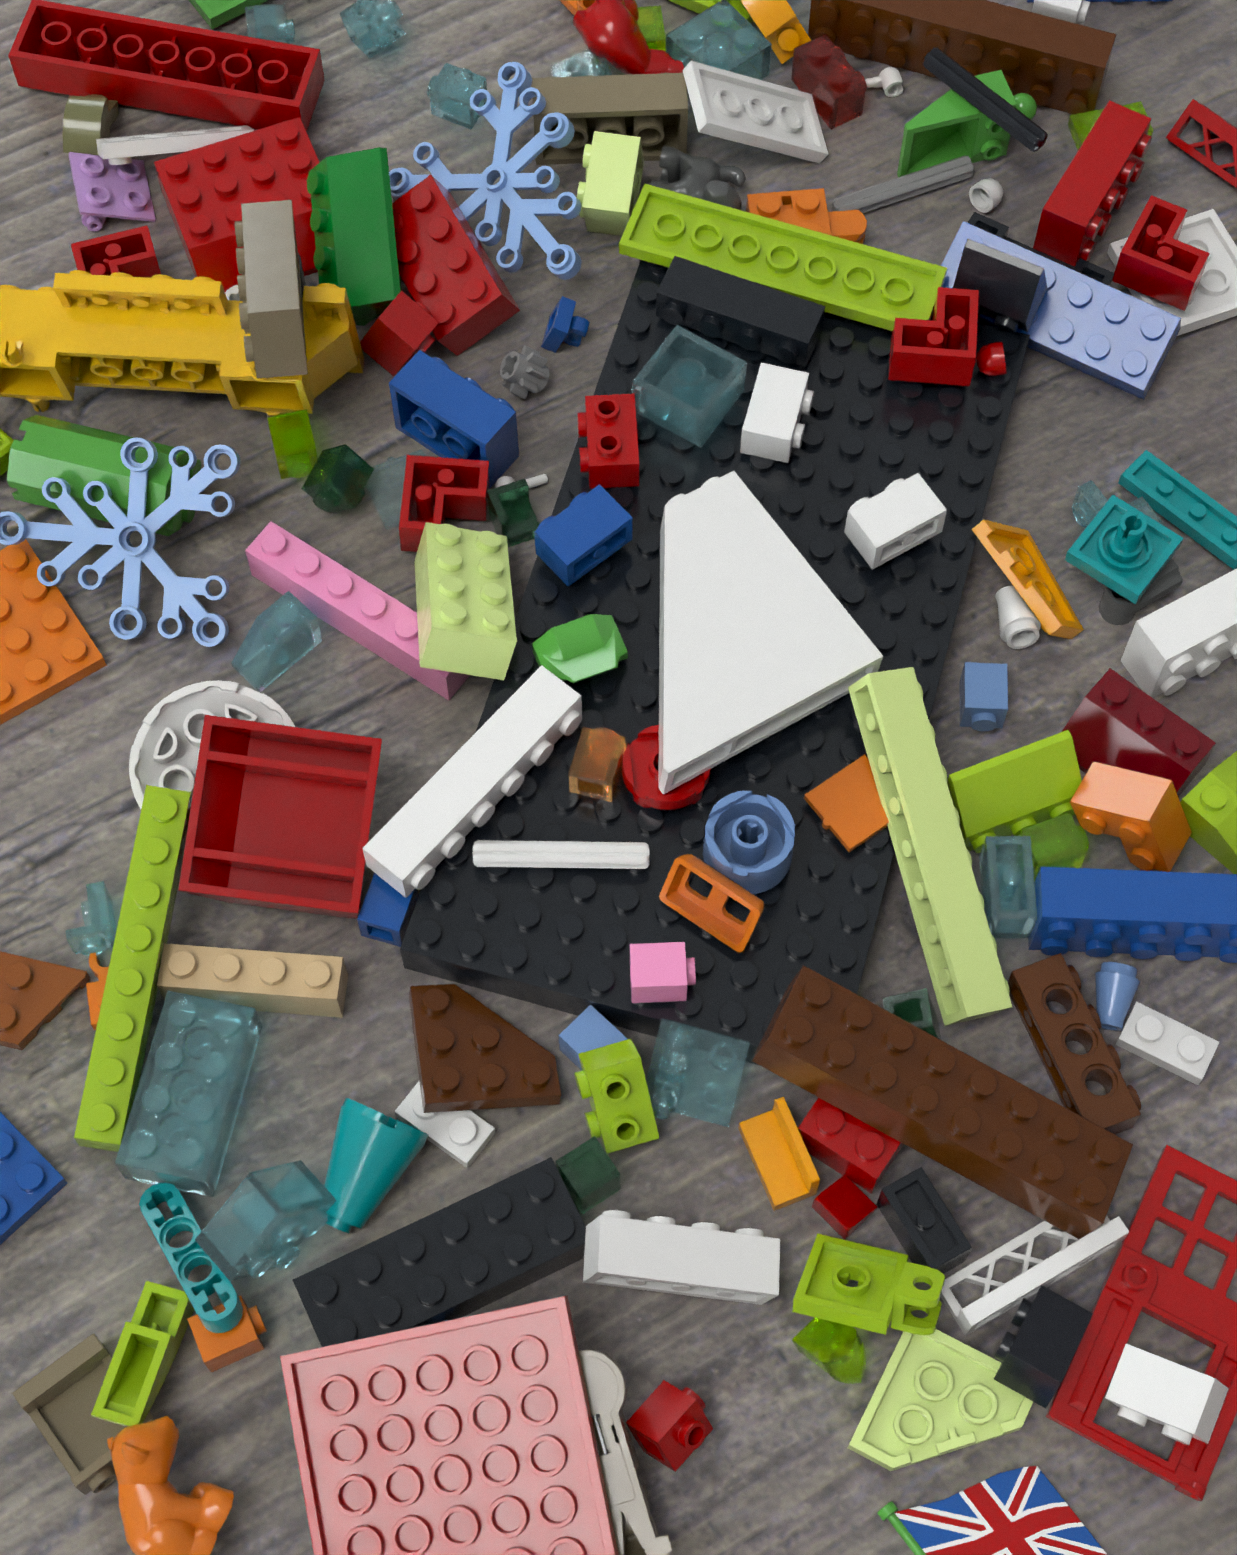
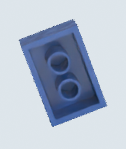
[389,350,519,489]

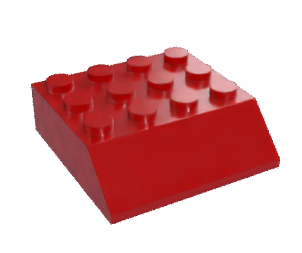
[154,117,320,292]
[178,715,382,919]

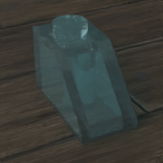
[231,591,322,693]

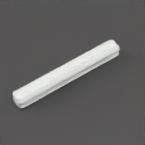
[472,840,650,869]

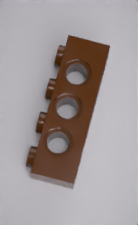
[1008,953,1141,1135]

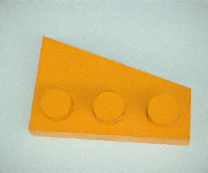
[972,519,1084,639]

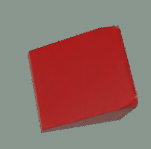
[812,1174,878,1240]

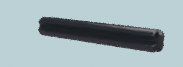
[923,48,1048,152]

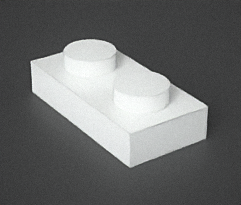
[1115,1001,1219,1085]
[395,1081,496,1169]

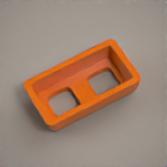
[659,854,764,953]

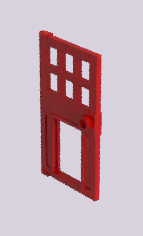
[1045,1145,1237,1501]

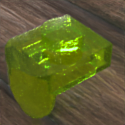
[792,1318,866,1384]

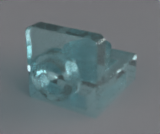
[65,881,116,956]

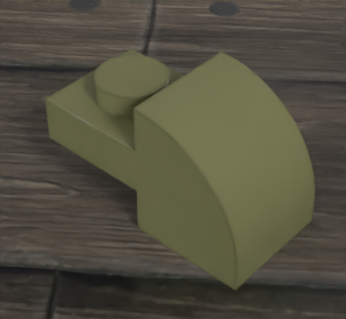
[63,94,119,155]

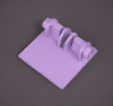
[68,152,156,231]

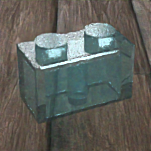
[979,836,1037,938]

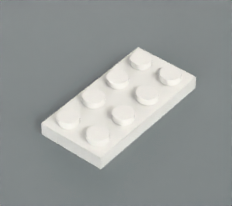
[682,61,828,164]

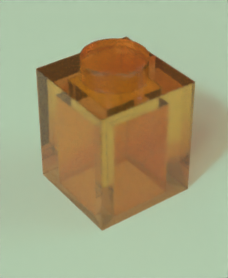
[569,727,626,802]

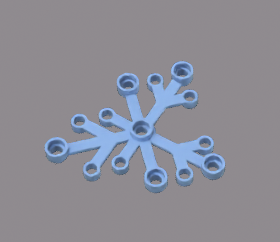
[389,62,582,280]
[0,437,241,647]

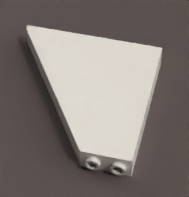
[658,471,883,795]

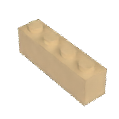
[157,943,348,1018]

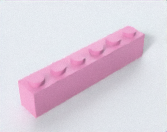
[245,521,470,701]

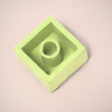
[577,131,644,236]

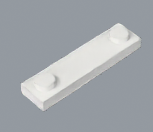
[96,125,254,165]

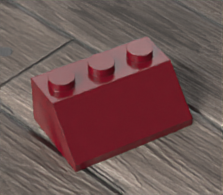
[1062,668,1216,797]

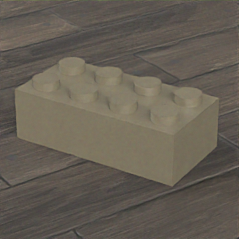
[532,73,688,165]
[235,200,308,379]

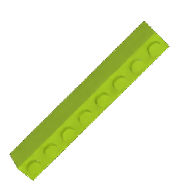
[74,785,192,1153]

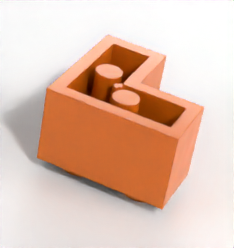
[1070,762,1192,872]

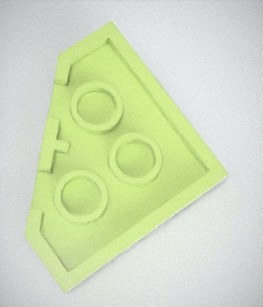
[848,1329,1033,1471]

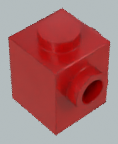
[625,1380,713,1472]

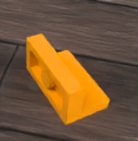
[738,1097,820,1211]

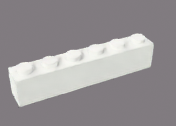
[362,665,583,898]

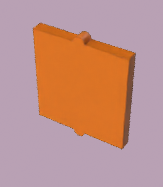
[804,754,889,852]

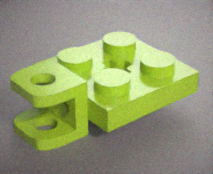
[792,1233,945,1335]

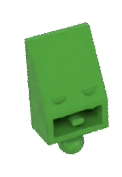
[897,70,1037,177]

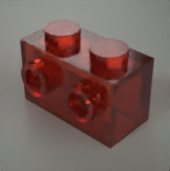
[791,34,867,130]

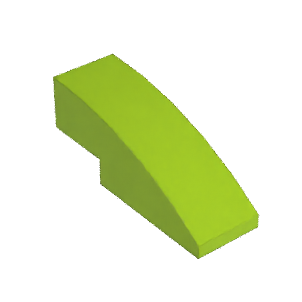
[91,1281,194,1427]

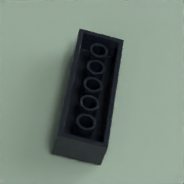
[293,1157,586,1347]

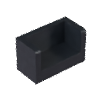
[876,1167,972,1284]

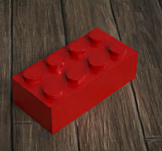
[1033,100,1152,267]
[392,174,520,356]

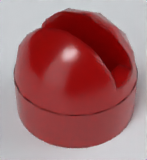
[976,341,1007,376]

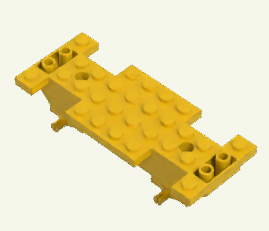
[0,270,364,425]

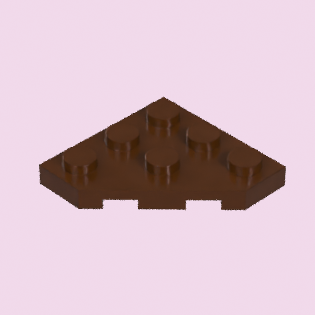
[409,984,561,1113]

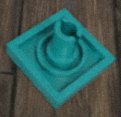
[1065,495,1184,604]

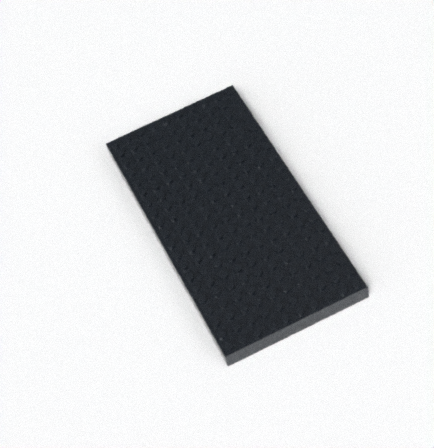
[400,260,1030,1065]

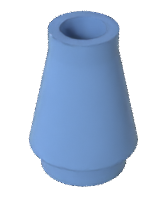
[1095,962,1140,1031]

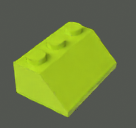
[947,730,1082,853]

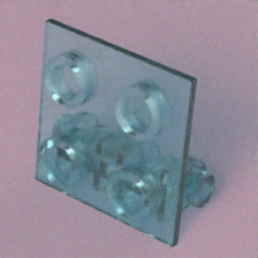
[646,1018,750,1127]

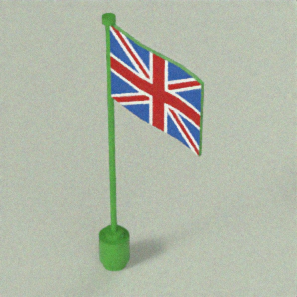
[877,1466,1107,1555]

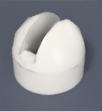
[969,178,1003,213]

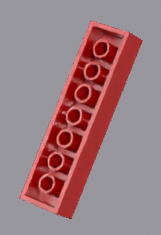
[8,0,325,132]

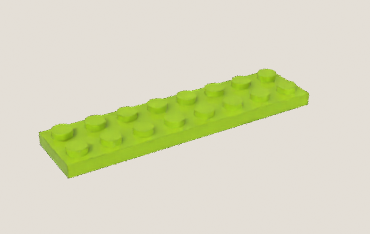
[619,184,947,331]

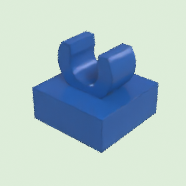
[541,296,590,353]

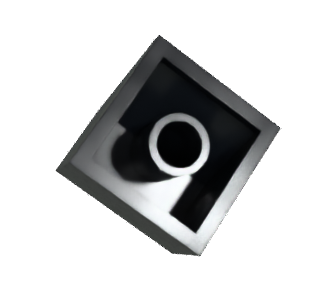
[953,239,1047,333]

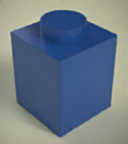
[357,873,419,947]

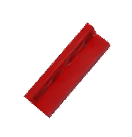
[1166,99,1237,188]

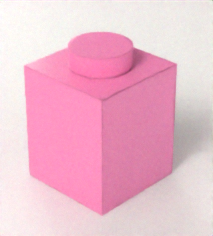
[630,942,696,1003]

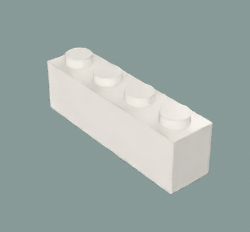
[583,1210,780,1305]

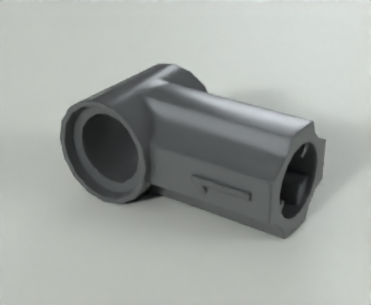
[1099,558,1183,625]

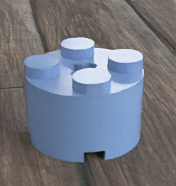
[703,790,795,894]

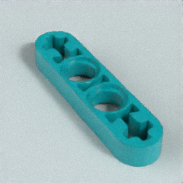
[139,1183,243,1333]

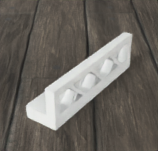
[940,1215,1129,1337]

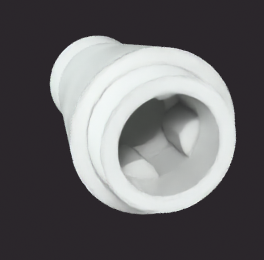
[995,586,1041,649]

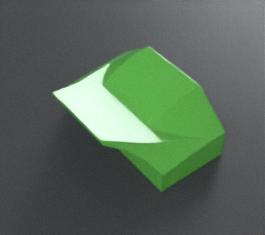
[532,614,628,683]

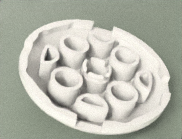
[129,680,295,809]

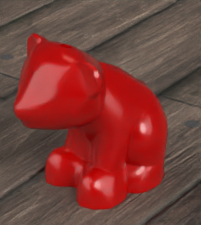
[573,0,684,75]

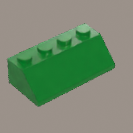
[307,147,401,326]

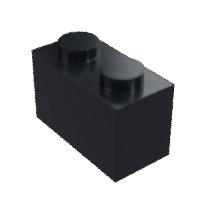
[994,1285,1093,1408]

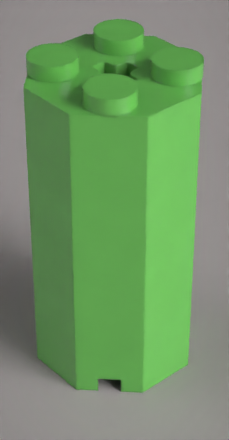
[7,415,201,536]

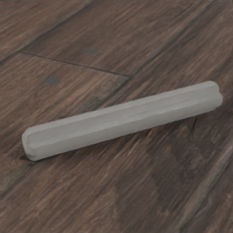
[832,155,974,213]

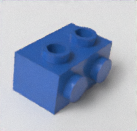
[534,484,633,587]

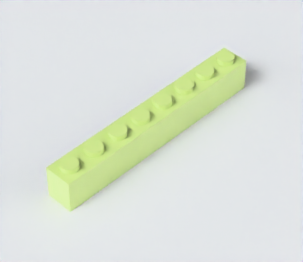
[848,667,1012,1026]

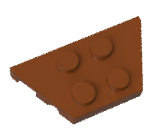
[0,951,90,1050]

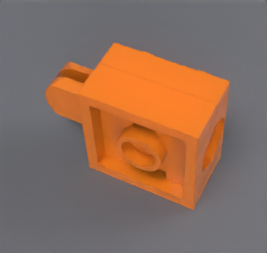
[746,188,867,244]

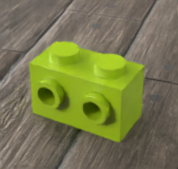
[574,1039,659,1154]

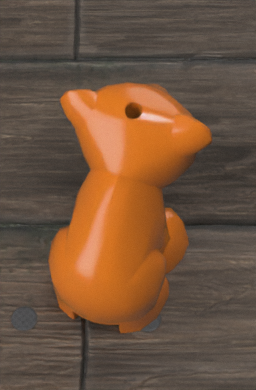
[107,1416,234,1555]

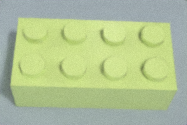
[414,522,517,680]

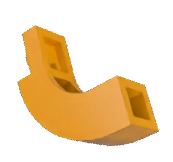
[740,0,812,64]

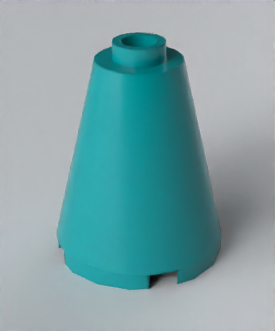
[319,1098,428,1234]

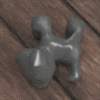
[651,146,746,210]

